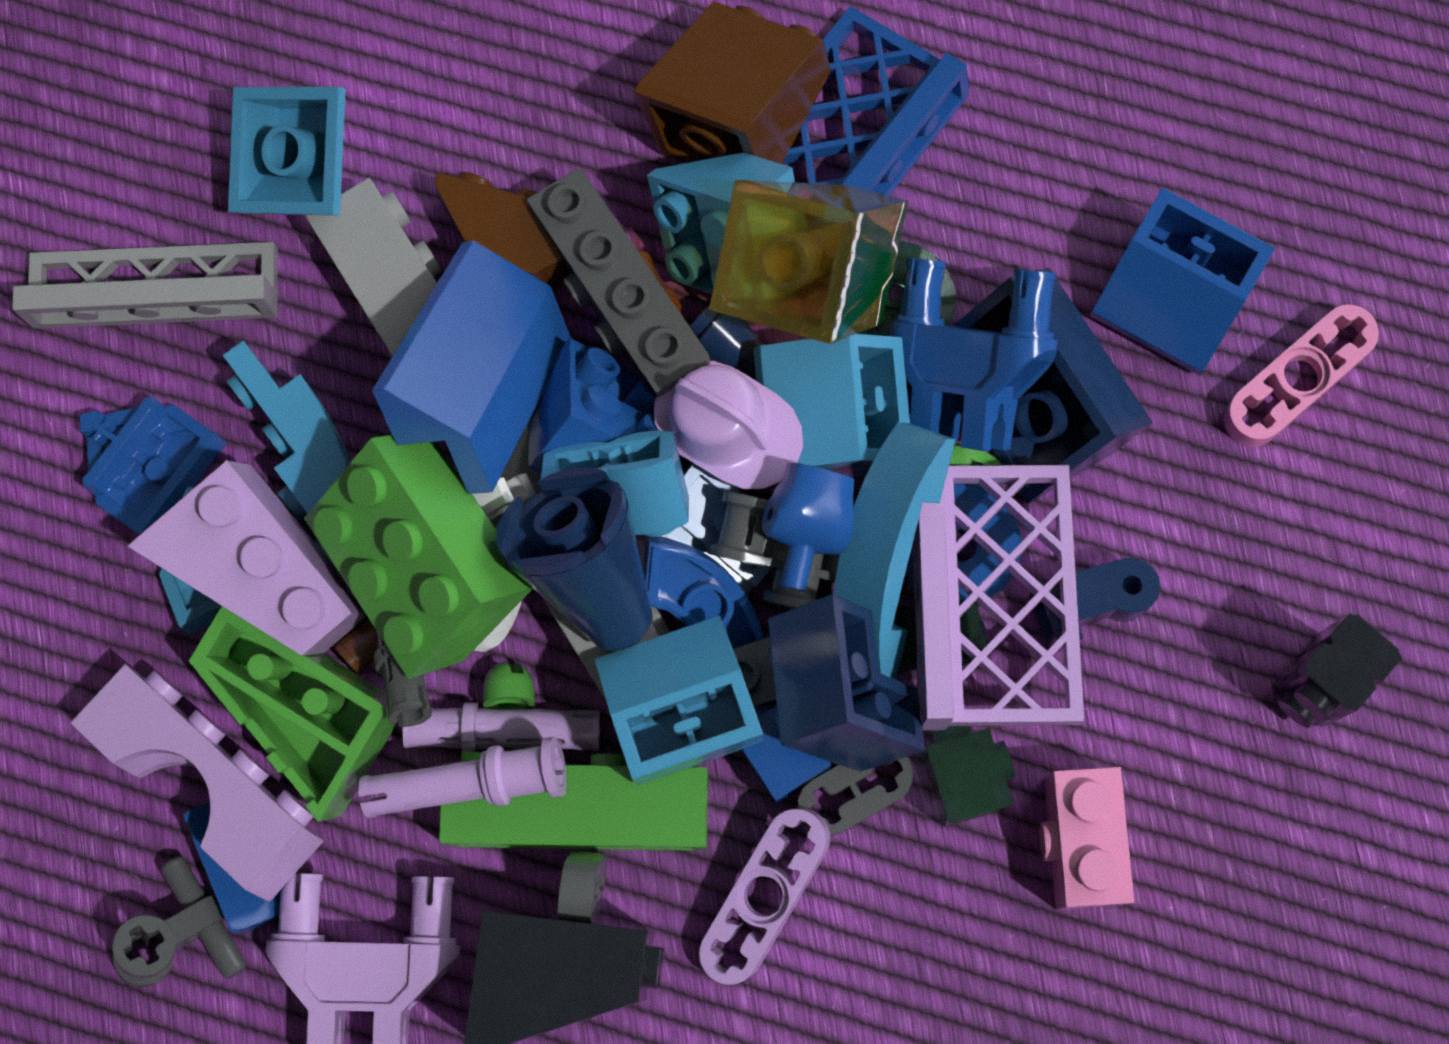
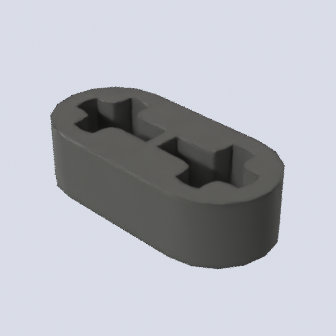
[797,757,913,837]
[557,850,607,924]

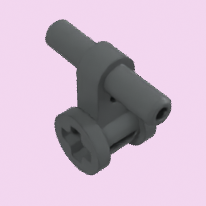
[113,856,247,988]

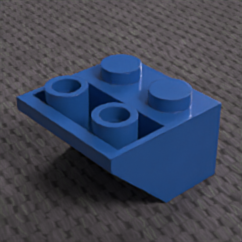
[1090,187,1275,376]
[528,338,680,474]

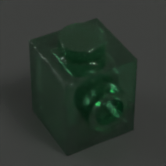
[921,726,1015,828]

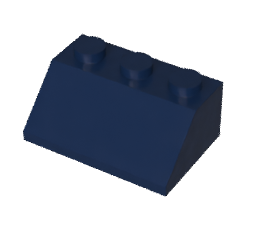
[953,268,1153,504]

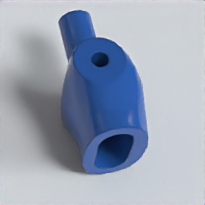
[762,463,855,592]

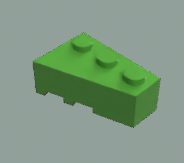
[189,606,398,822]

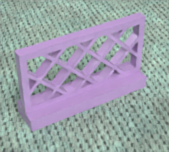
[912,465,1084,730]

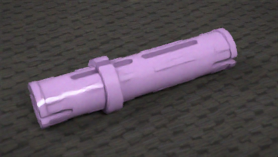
[403,702,601,753]

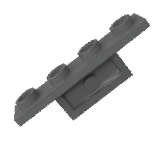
[527,169,710,397]

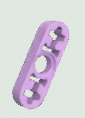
[699,808,830,985]

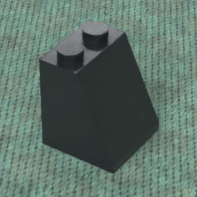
[464,911,664,1044]

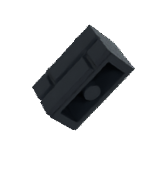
[1273,613,1402,728]

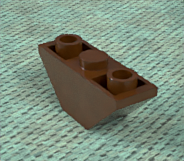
[434,172,570,288]

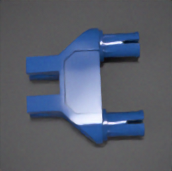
[888,258,1058,451]

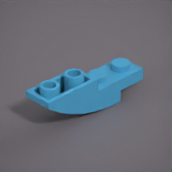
[223,341,351,569]

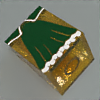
[709,180,909,344]

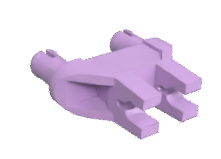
[266,874,460,1044]

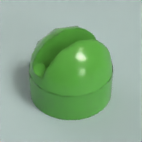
[483,662,535,709]

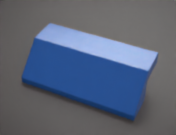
[372,241,571,494]

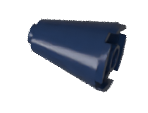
[496,467,653,650]

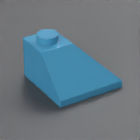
[228,87,346,216]

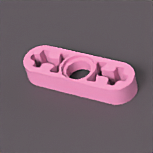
[1224,305,1379,447]

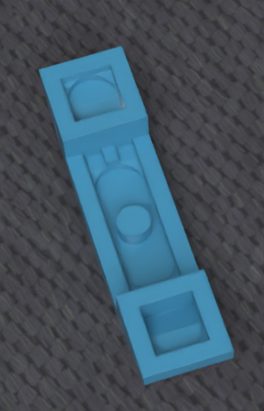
[833,422,956,680]

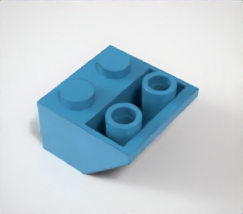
[647,153,811,313]
[753,333,910,478]
[594,615,764,786]

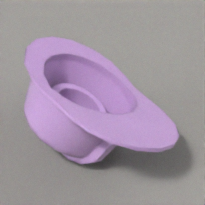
[654,361,803,489]

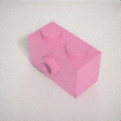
[1039,767,1135,910]

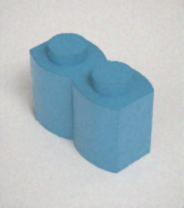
[540,430,689,537]

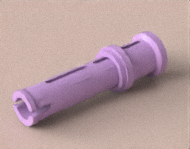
[358,737,567,819]

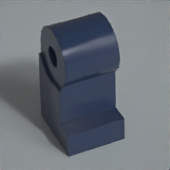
[1029,557,1161,653]

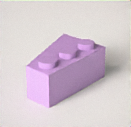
[128,460,367,656]

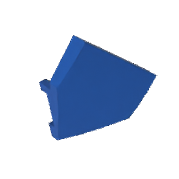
[80,396,227,535]

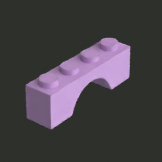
[71,664,323,902]

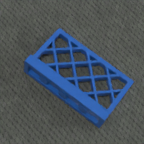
[782,6,969,278]

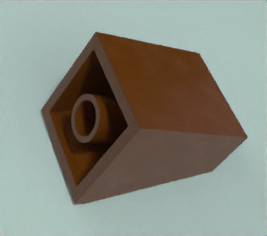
[634,1,831,164]

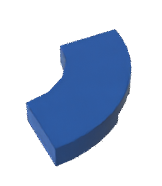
[643,536,763,649]

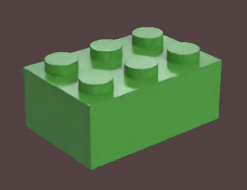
[304,434,533,679]

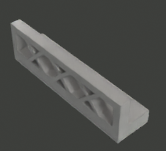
[12,242,278,329]

